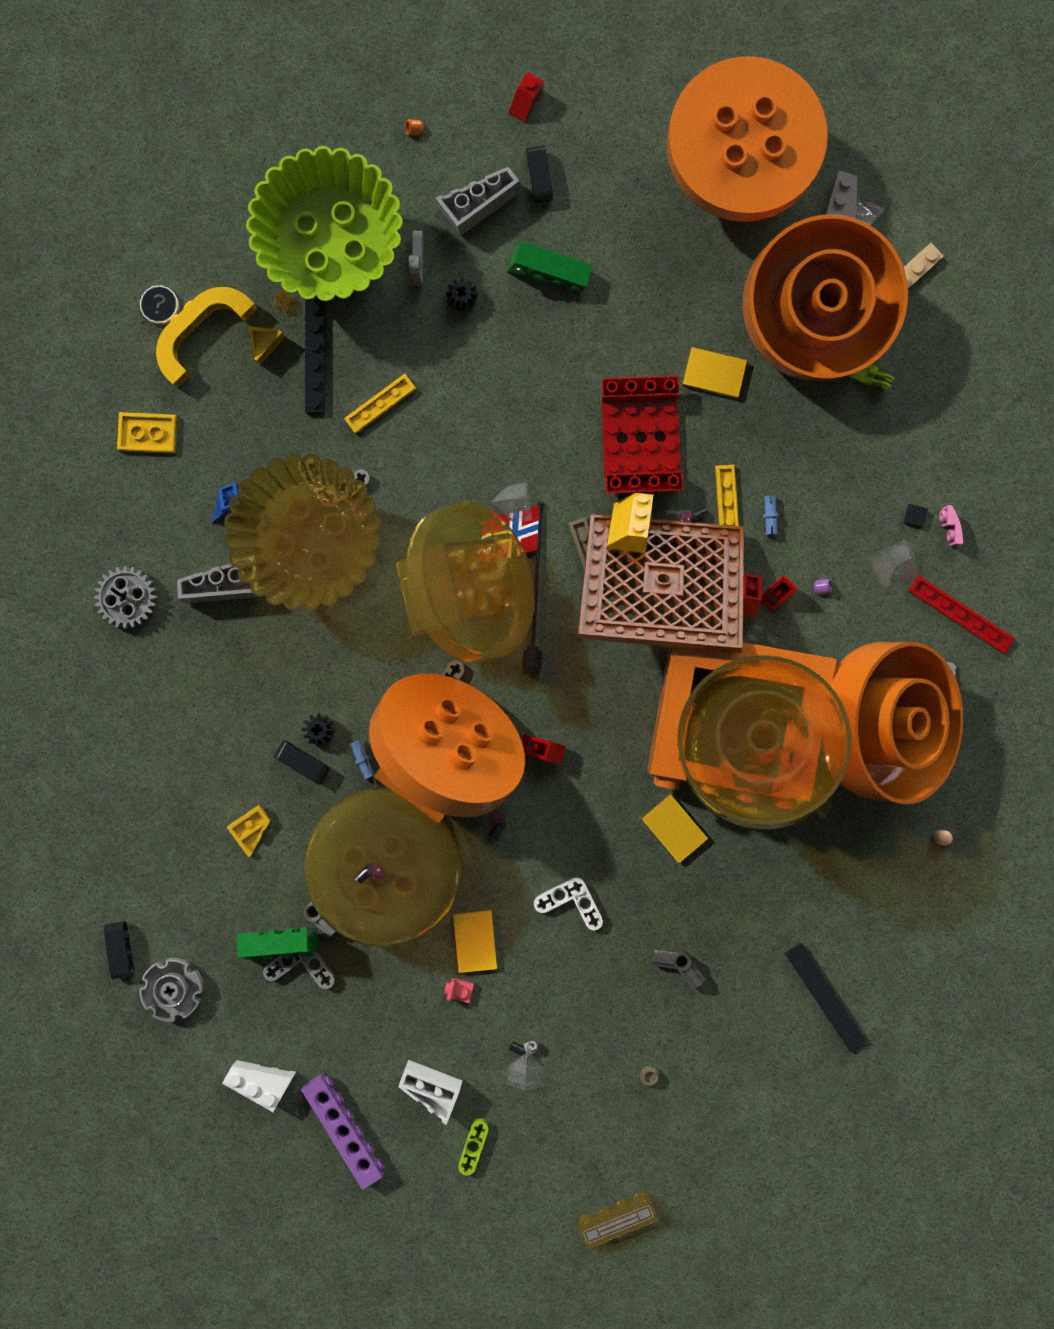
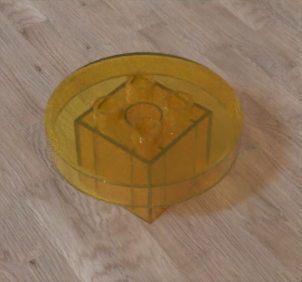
[395,501,535,663]

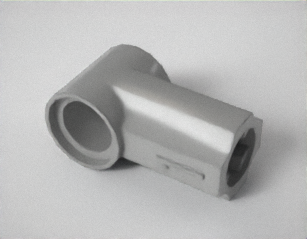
[304,901,341,937]

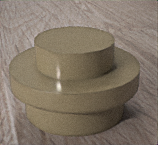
[640,1066,659,1086]

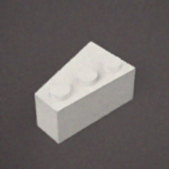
[222,1060,296,1112]
[398,1060,462,1125]

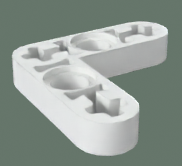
[534,877,603,930]

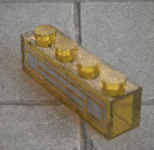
[577,1192,659,1250]

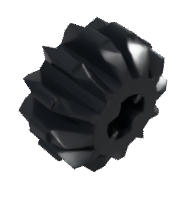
[446,278,478,312]
[302,713,335,746]

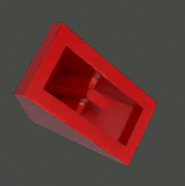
[761,575,798,611]

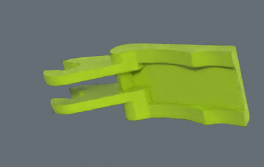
[848,365,895,390]

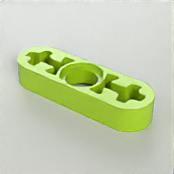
[458,1118,489,1176]

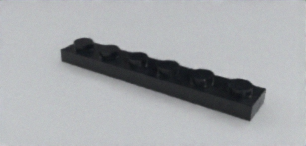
[305,299,325,414]

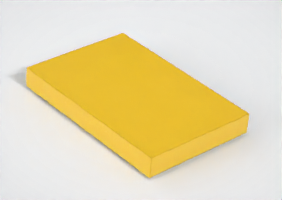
[682,347,747,398]
[117,412,177,454]
[641,794,708,863]
[453,910,497,973]

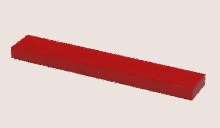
[907,575,1015,654]

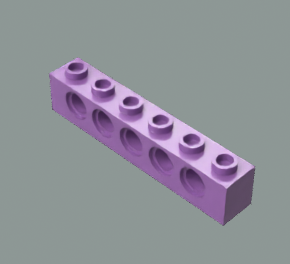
[301,1072,385,1190]

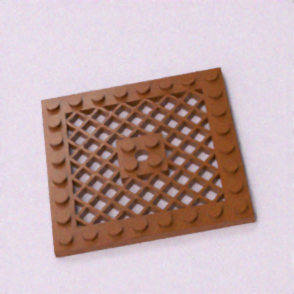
[578,514,744,653]

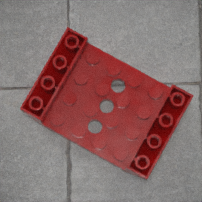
[601,376,683,494]

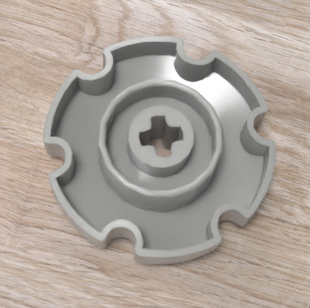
[139,958,204,1022]

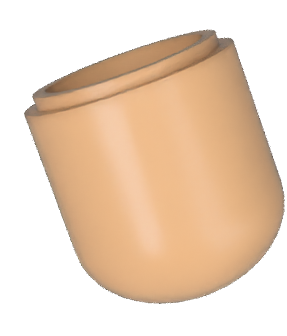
[934,830,953,846]

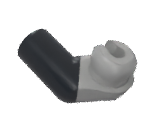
[509,1041,538,1057]

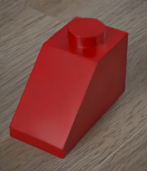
[508,71,544,123]
[743,573,762,618]
[522,734,566,764]

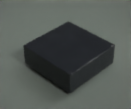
[903,504,928,528]

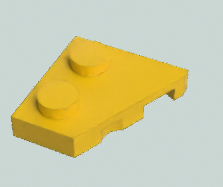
[227,804,271,857]

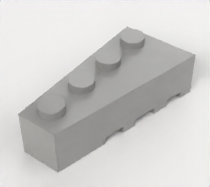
[177,555,260,604]

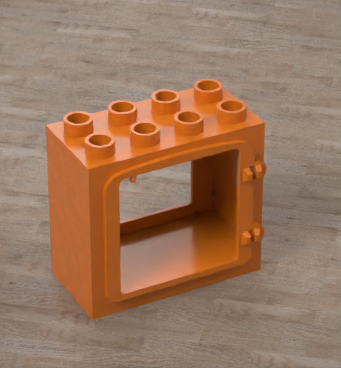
[647,643,837,812]

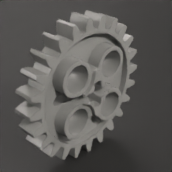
[94,566,158,629]

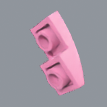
[939,505,963,546]

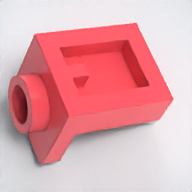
[444,978,474,1003]

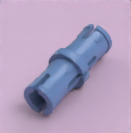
[763,496,779,535]
[350,740,375,780]

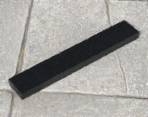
[784,943,865,1051]

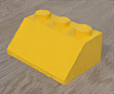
[607,492,653,553]

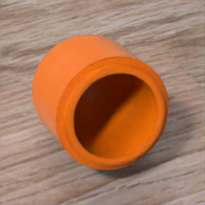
[405,119,424,136]

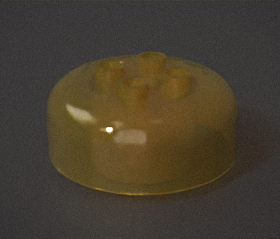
[678,655,852,829]
[304,786,464,947]

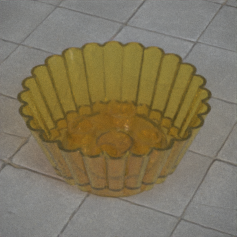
[224,453,381,610]

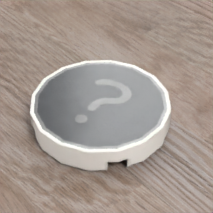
[140,285,179,325]

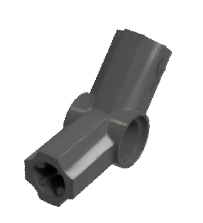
[652,948,706,989]

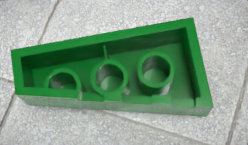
[506,241,592,292]
[237,927,319,961]

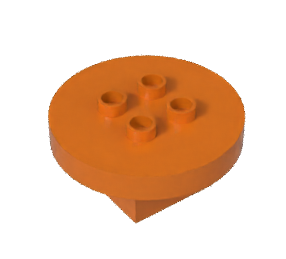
[667,57,828,222]
[369,674,525,824]

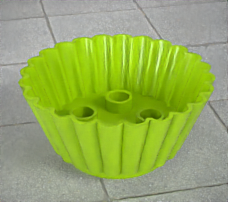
[246,146,403,301]

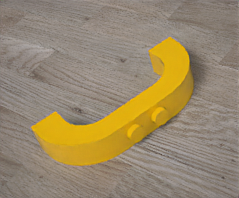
[156,287,258,388]

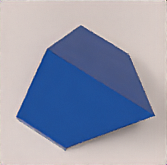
[212,482,246,523]

